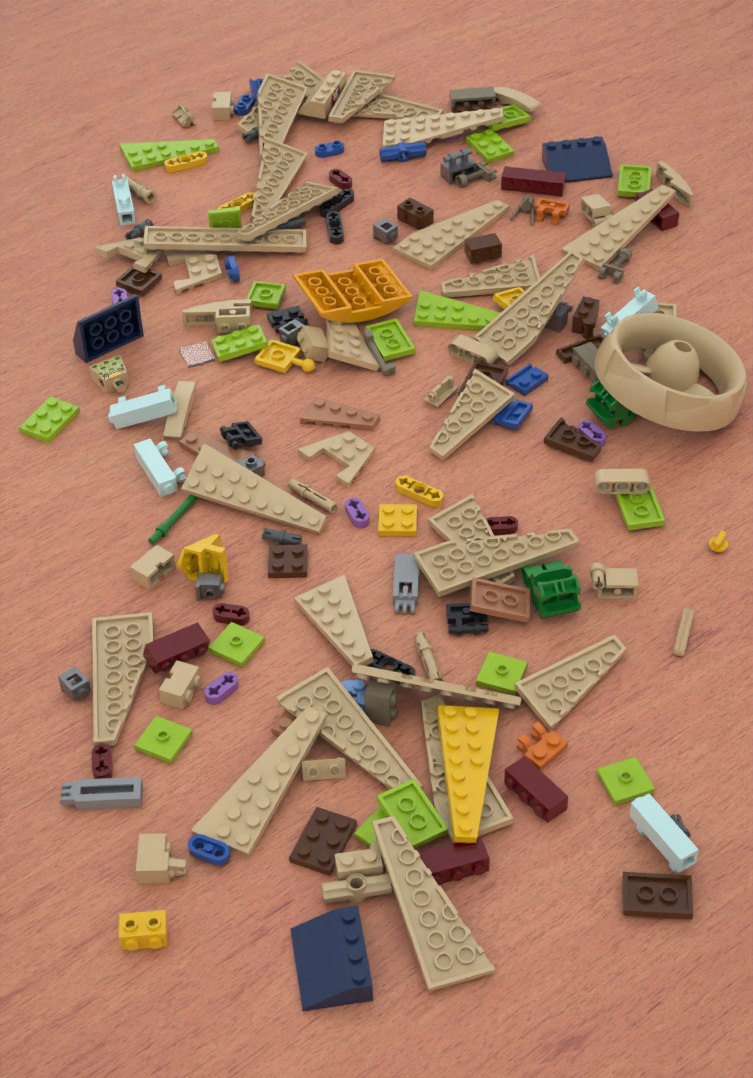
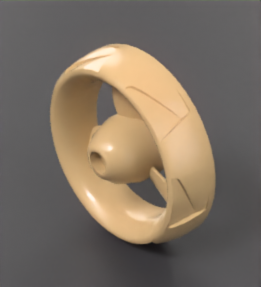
[594,313,748,432]

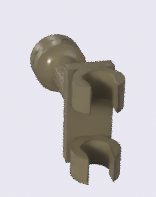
[455,161,497,187]
[598,248,632,283]

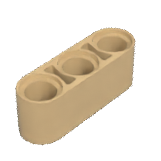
[447,335,499,364]
[594,469,650,494]

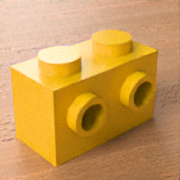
[119,910,168,951]

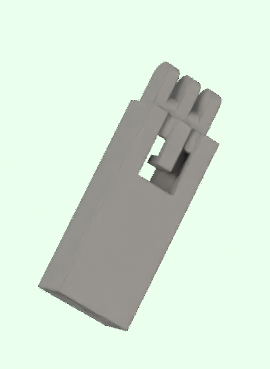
[393,554,419,614]
[60,777,143,810]

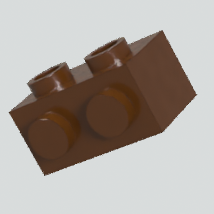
[397,198,434,230]
[464,233,502,263]

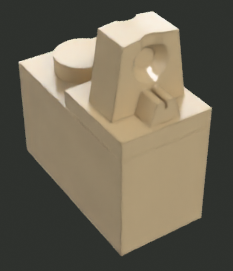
[136,833,187,884]

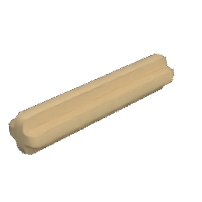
[673,608,694,657]

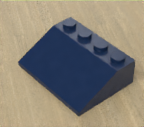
[542,136,613,183]
[73,294,144,363]
[291,906,373,1011]

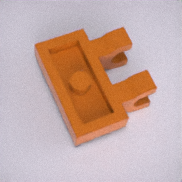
[535,198,570,225]
[517,721,568,771]

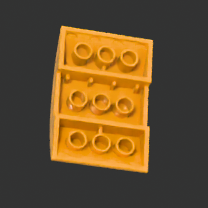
[293,259,413,323]

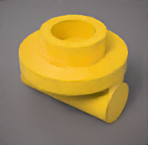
[709,531,728,552]

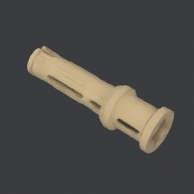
[121,175,157,204]

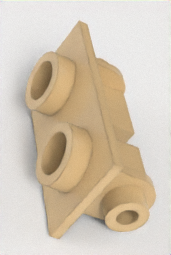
[172,101,196,127]
[423,376,458,407]
[302,757,346,781]

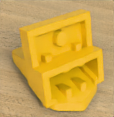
[176,534,229,583]

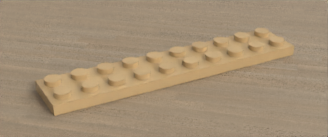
[144,226,307,253]

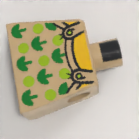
[89,355,129,393]

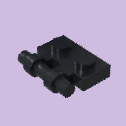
[267,306,308,333]
[220,421,262,450]
[446,603,489,636]

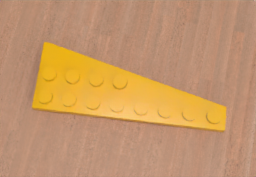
[436,705,499,843]

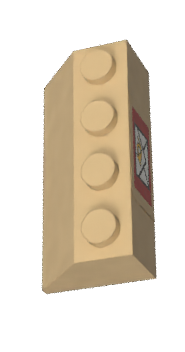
[298,70,347,119]

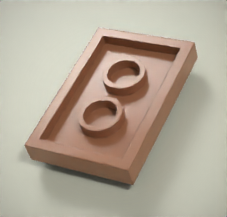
[470,578,530,623]

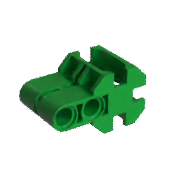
[585,379,640,429]
[521,560,581,619]

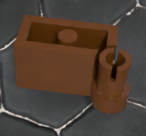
[572,296,599,339]

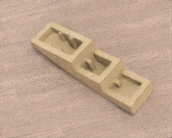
[494,87,542,111]
[656,161,694,208]
[182,299,252,326]
[163,381,196,440]

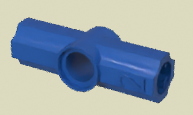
[379,142,427,162]

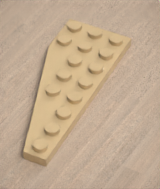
[382,108,503,148]
[414,529,580,597]
[92,612,154,746]
[421,695,514,844]

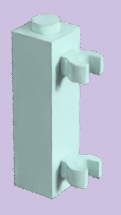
[112,174,136,226]
[600,287,659,338]
[108,384,177,429]
[134,439,186,497]
[630,794,699,874]

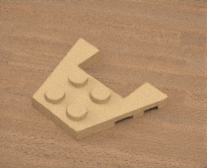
[95,238,163,273]
[166,252,222,295]
[298,431,375,488]

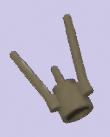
[510,195,535,226]

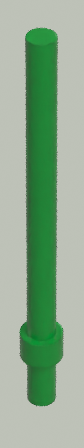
[148,495,198,545]

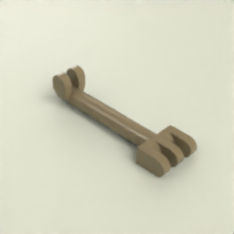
[364,328,396,376]

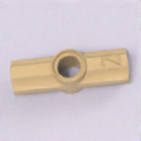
[321,873,392,904]

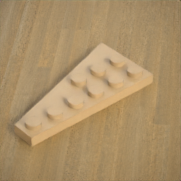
[328,70,396,123]
[326,319,379,371]
[428,494,515,585]

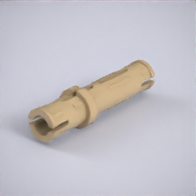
[288,478,338,514]
[414,632,443,681]

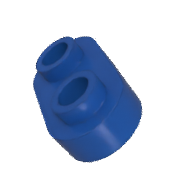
[234,94,254,116]
[315,140,344,158]
[224,255,240,282]
[188,834,230,866]

